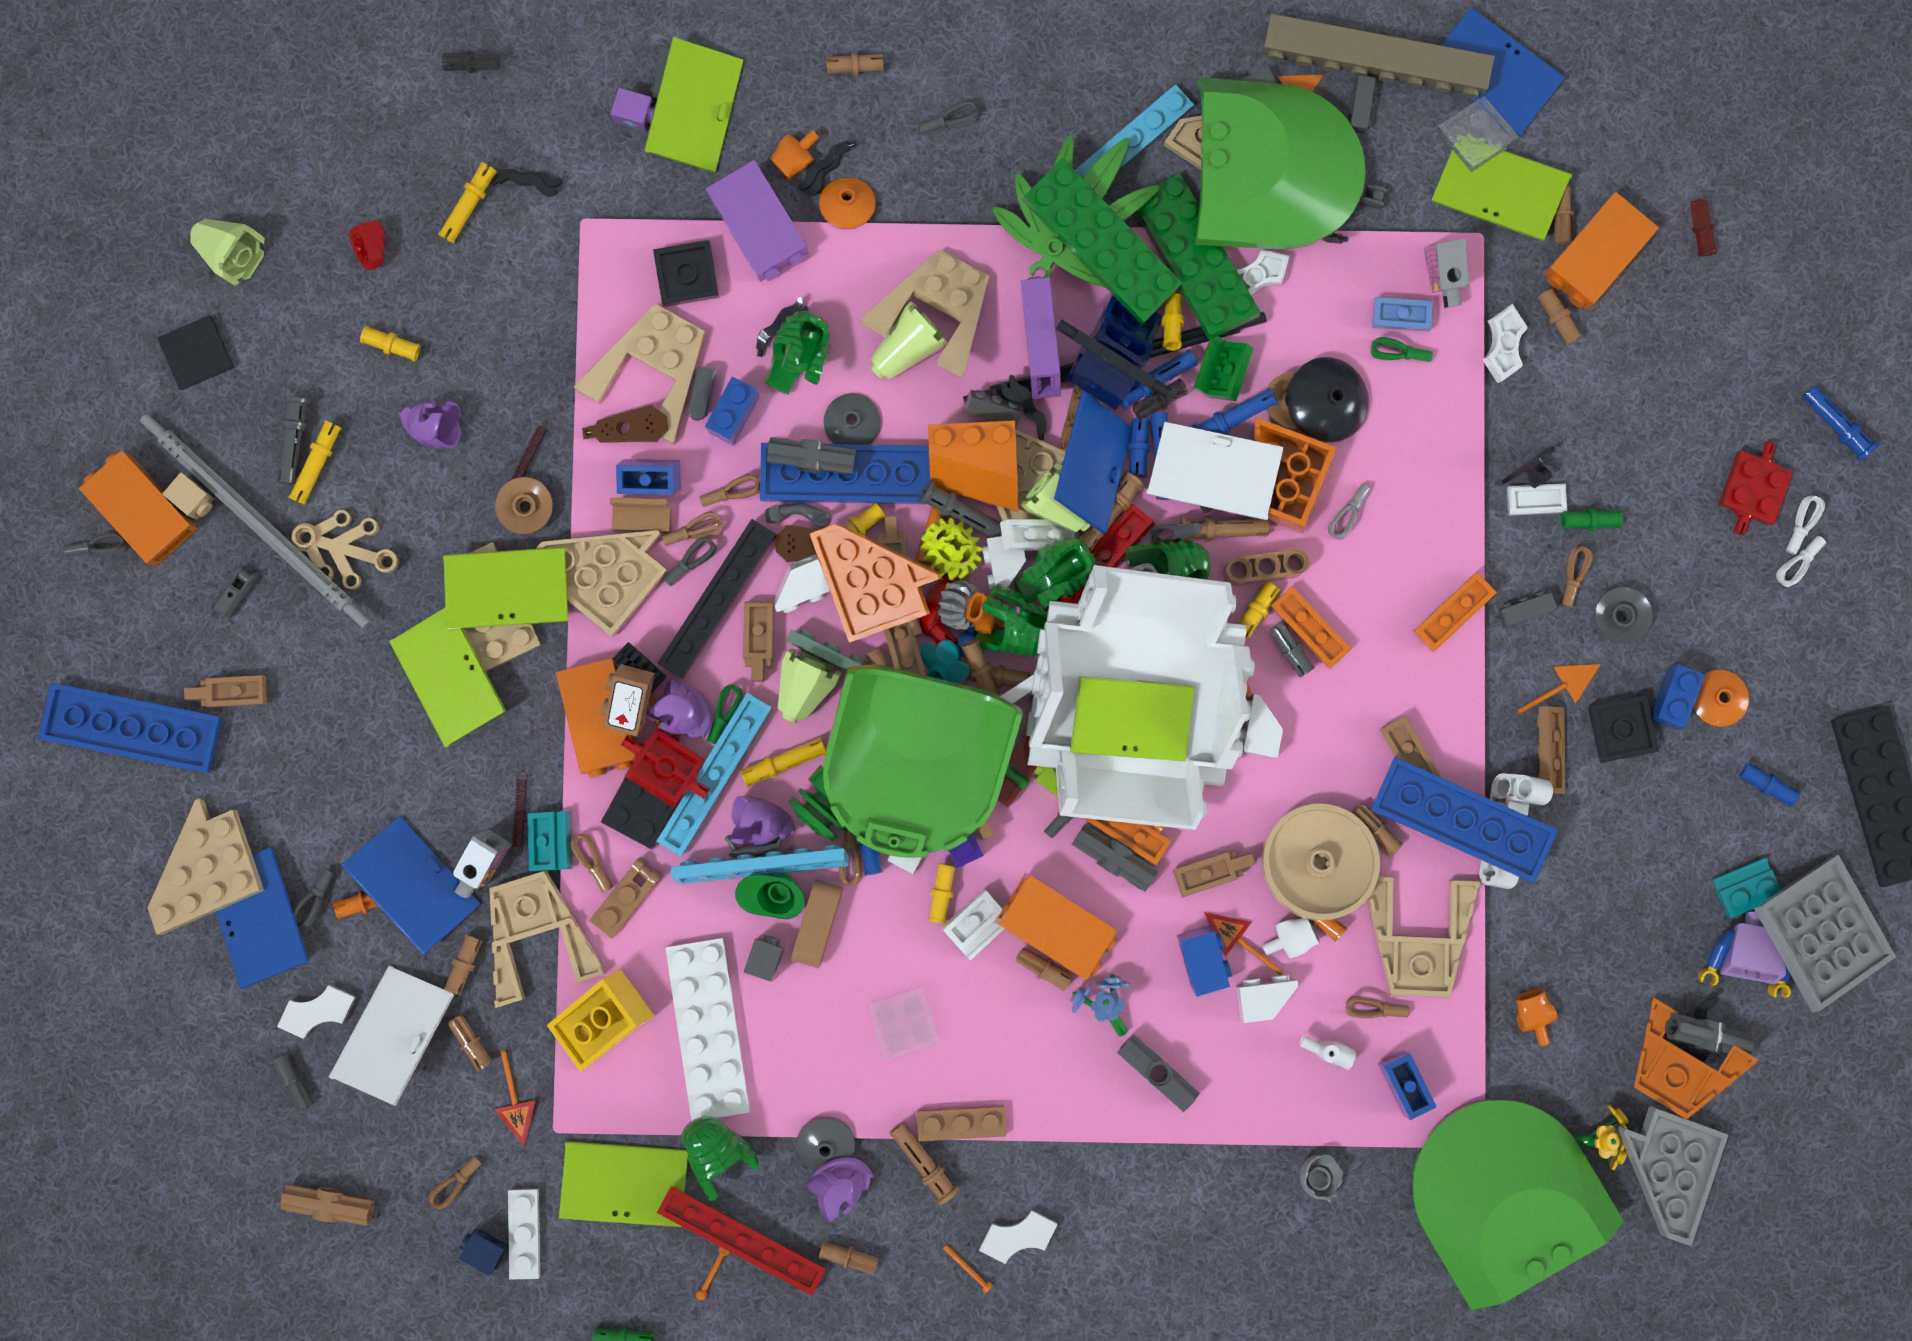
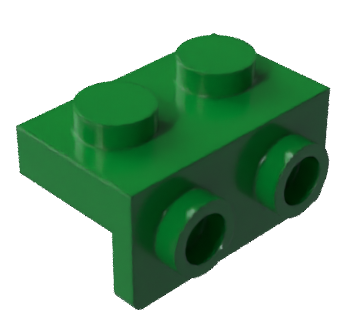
[1194,336,1254,401]

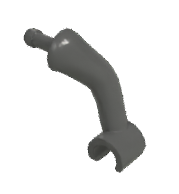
[765,502,831,527]
[725,834,793,858]

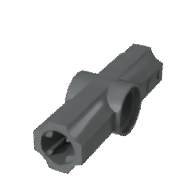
[767,437,856,475]
[1071,824,1158,892]
[1665,1014,1755,1055]
[1117,1034,1200,1112]

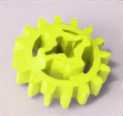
[920,518,983,580]

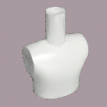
[1262,917,1320,959]
[1299,1035,1356,1070]

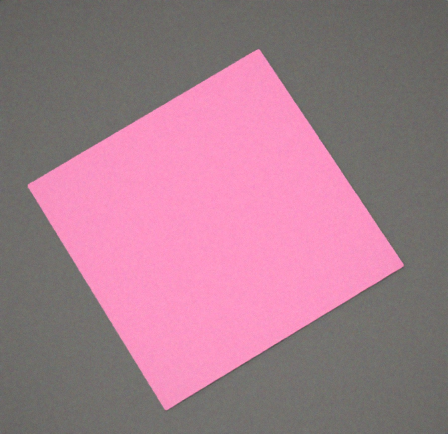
[553,218,1486,1148]

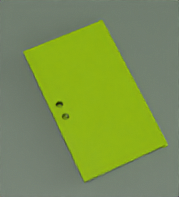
[644,37,743,173]
[1431,135,1572,242]
[443,547,569,629]
[389,608,506,748]
[1070,676,1195,761]
[559,1141,689,1227]

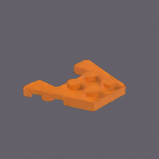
[1634,998,1758,1120]

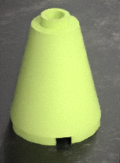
[870,301,949,380]

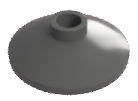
[824,393,881,445]
[1595,587,1653,644]
[797,1117,855,1170]

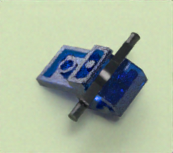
[1056,293,1172,410]

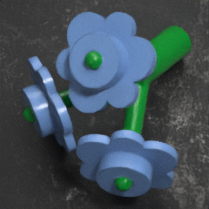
[1070,974,1130,1037]

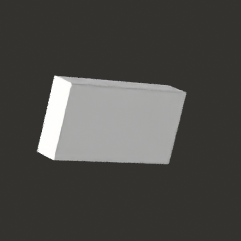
[1507,484,1567,516]

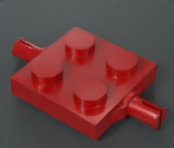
[1718,441,1793,536]
[621,728,710,808]

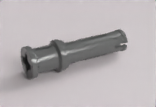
[277,396,310,485]
[918,480,1001,538]

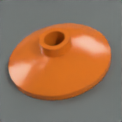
[819,178,876,229]
[1693,670,1749,727]

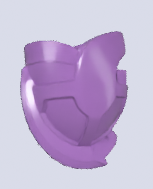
[399,400,461,449]
[646,679,713,739]
[731,796,795,845]
[805,1157,873,1222]

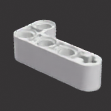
[1479,773,1553,889]

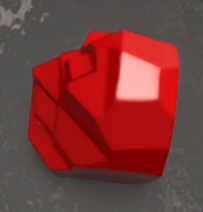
[350,220,386,271]

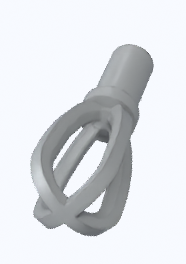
[1328,484,1371,540]

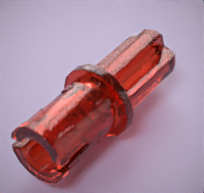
[1690,199,1717,257]

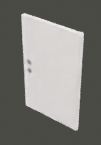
[1147,422,1283,520]
[329,966,454,1106]

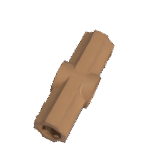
[280,1184,375,1226]

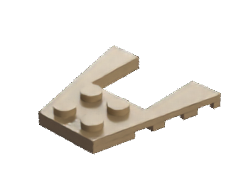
[861,249,989,378]
[574,304,706,445]
[490,871,607,1008]
[1367,877,1480,998]

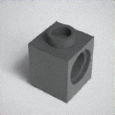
[744,935,785,982]

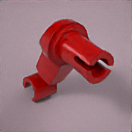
[920,573,960,646]

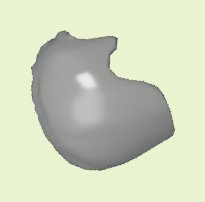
[1299,1154,1343,1203]

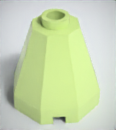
[190,219,265,286]
[1021,461,1090,532]
[778,648,843,723]

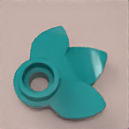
[920,640,970,683]

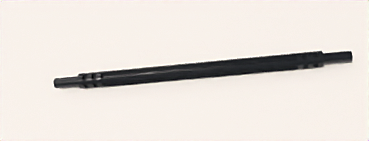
[963,311,1267,404]

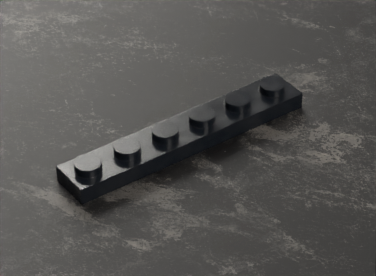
[658,519,777,679]

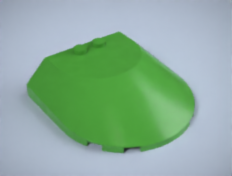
[1195,77,1365,249]
[823,664,1023,858]
[1412,1099,1624,1310]

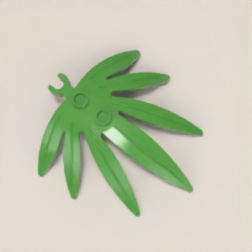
[993,135,1160,288]

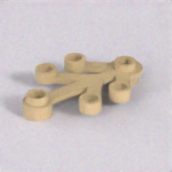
[291,510,399,590]

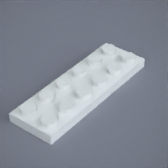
[665,938,750,1121]

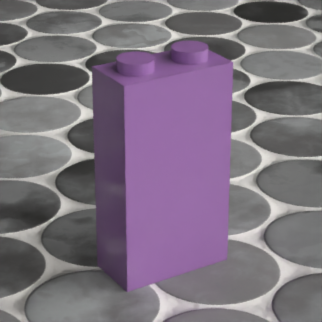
[706,160,809,282]
[1021,276,1061,399]

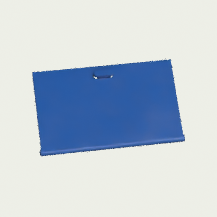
[1441,7,1565,137]
[1054,391,1132,533]
[341,816,481,955]
[216,847,309,989]

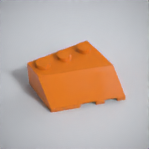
[1254,417,1337,533]
[928,421,1018,512]

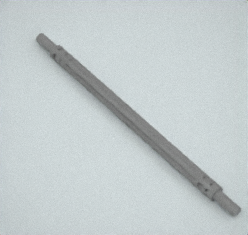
[140,414,372,629]

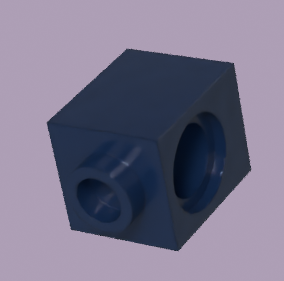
[459,1228,509,1276]

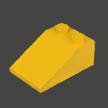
[547,969,655,1072]

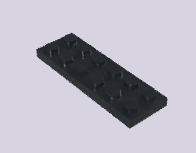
[1831,705,1912,887]

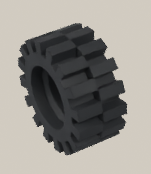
[613,642,666,694]

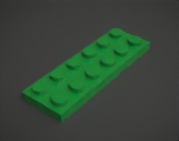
[1021,158,1182,324]
[1136,174,1261,340]

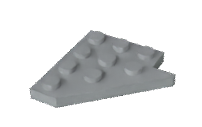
[1618,1106,1728,1246]

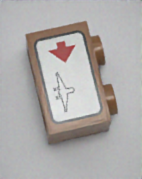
[601,664,655,736]

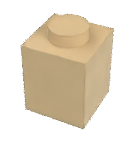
[162,472,215,520]

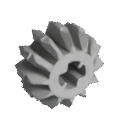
[938,580,980,630]

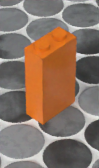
[1544,191,1659,310]
[78,450,198,567]
[556,658,636,778]
[994,873,1117,981]

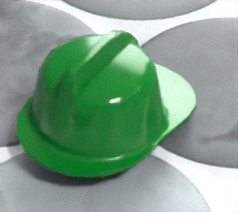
[735,873,805,920]

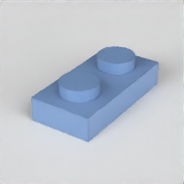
[1372,297,1433,332]

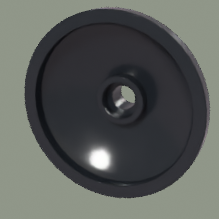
[1287,357,1369,443]

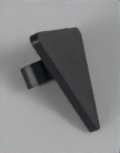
[1501,446,1555,489]

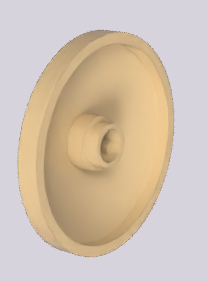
[1262,803,1380,921]

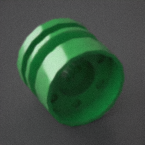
[788,765,846,842]

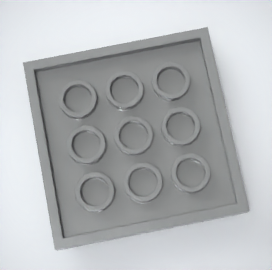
[1754,855,1896,1013]

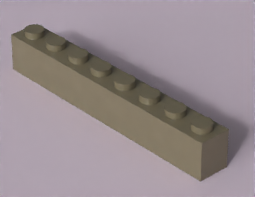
[1262,14,1495,98]

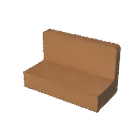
[610,498,672,533]

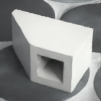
[982,536,1026,592]
[773,554,830,613]
[1239,694,1283,759]
[1236,975,1298,1023]

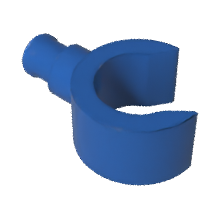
[957,626,976,658]

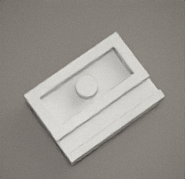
[941,889,1004,960]

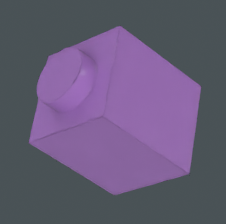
[610,88,655,132]

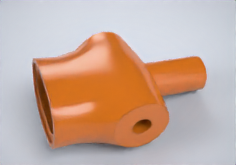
[769,130,819,180]
[966,592,1005,634]
[1515,989,1558,1046]

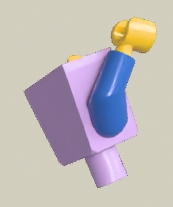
[1698,912,1791,998]

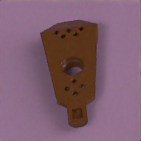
[582,405,668,443]
[776,525,820,563]

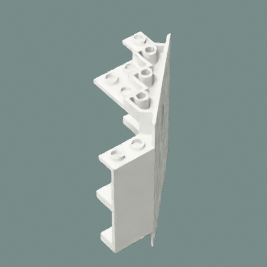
[1026,565,1255,830]

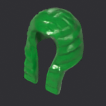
[764,311,830,395]
[1013,538,1096,608]
[1125,540,1211,580]
[974,583,1048,658]
[681,1116,759,1201]

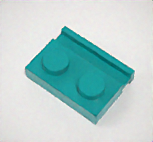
[528,811,572,871]
[1711,857,1781,918]

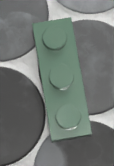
[786,628,867,672]

